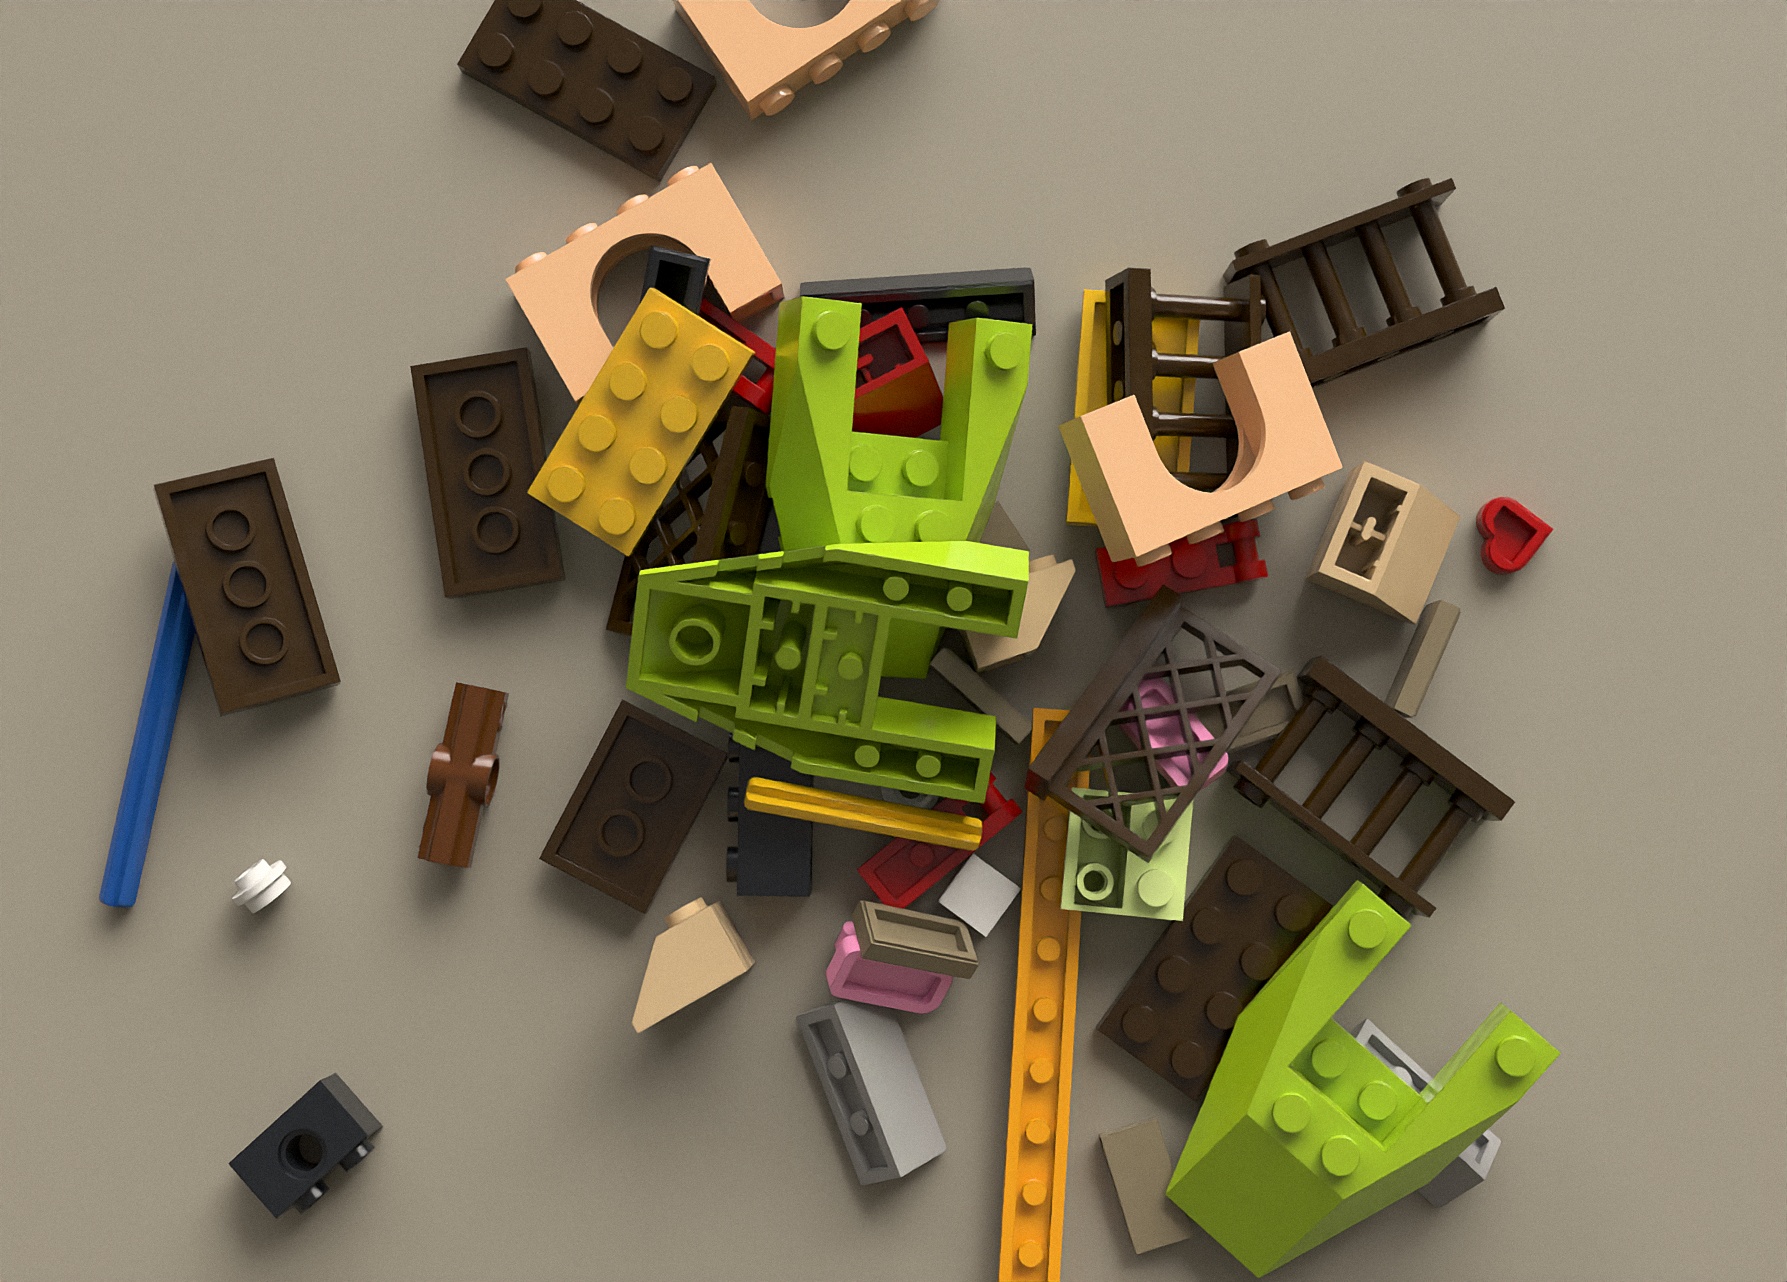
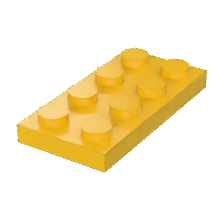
[527,287,756,557]
[1065,289,1200,527]

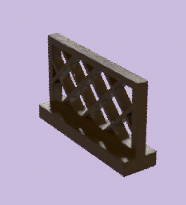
[605,406,771,636]
[1024,585,1282,863]

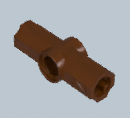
[417,682,509,868]

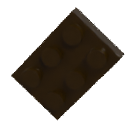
[539,699,729,914]

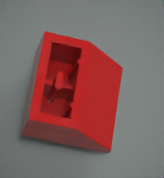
[852,308,943,438]

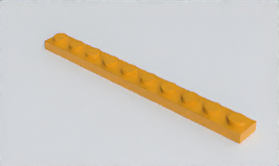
[997,708,1091,1282]

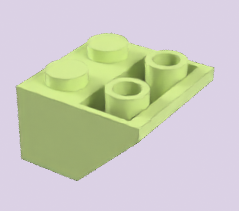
[1060,787,1193,921]

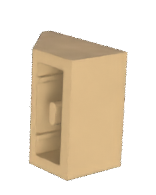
[1305,461,1461,625]
[959,555,1076,674]

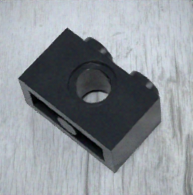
[228,1073,382,1219]

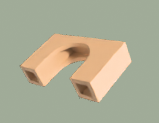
[673,0,939,120]
[505,163,785,405]
[1058,332,1343,567]

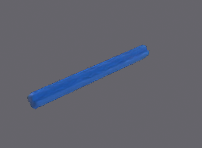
[99,562,195,908]

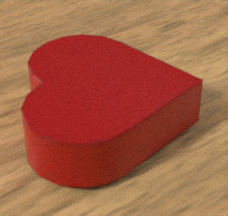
[1476,497,1553,575]

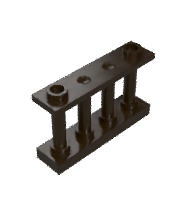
[1223,178,1505,388]
[1105,267,1266,518]
[1226,655,1515,918]

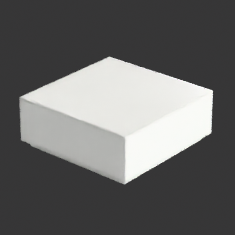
[938,853,1021,937]

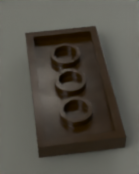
[457,0,717,182]
[410,347,566,599]
[153,458,341,717]
[1095,835,1333,1101]

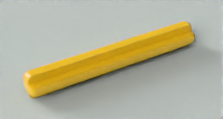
[744,777,982,851]

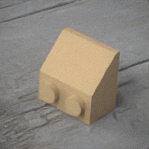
[632,897,755,1033]

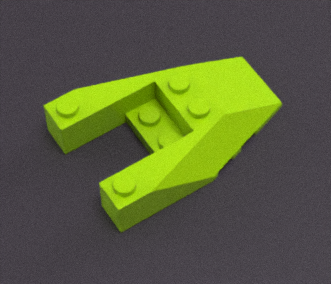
[766,296,1032,679]
[626,541,1029,804]
[1165,880,1561,1278]

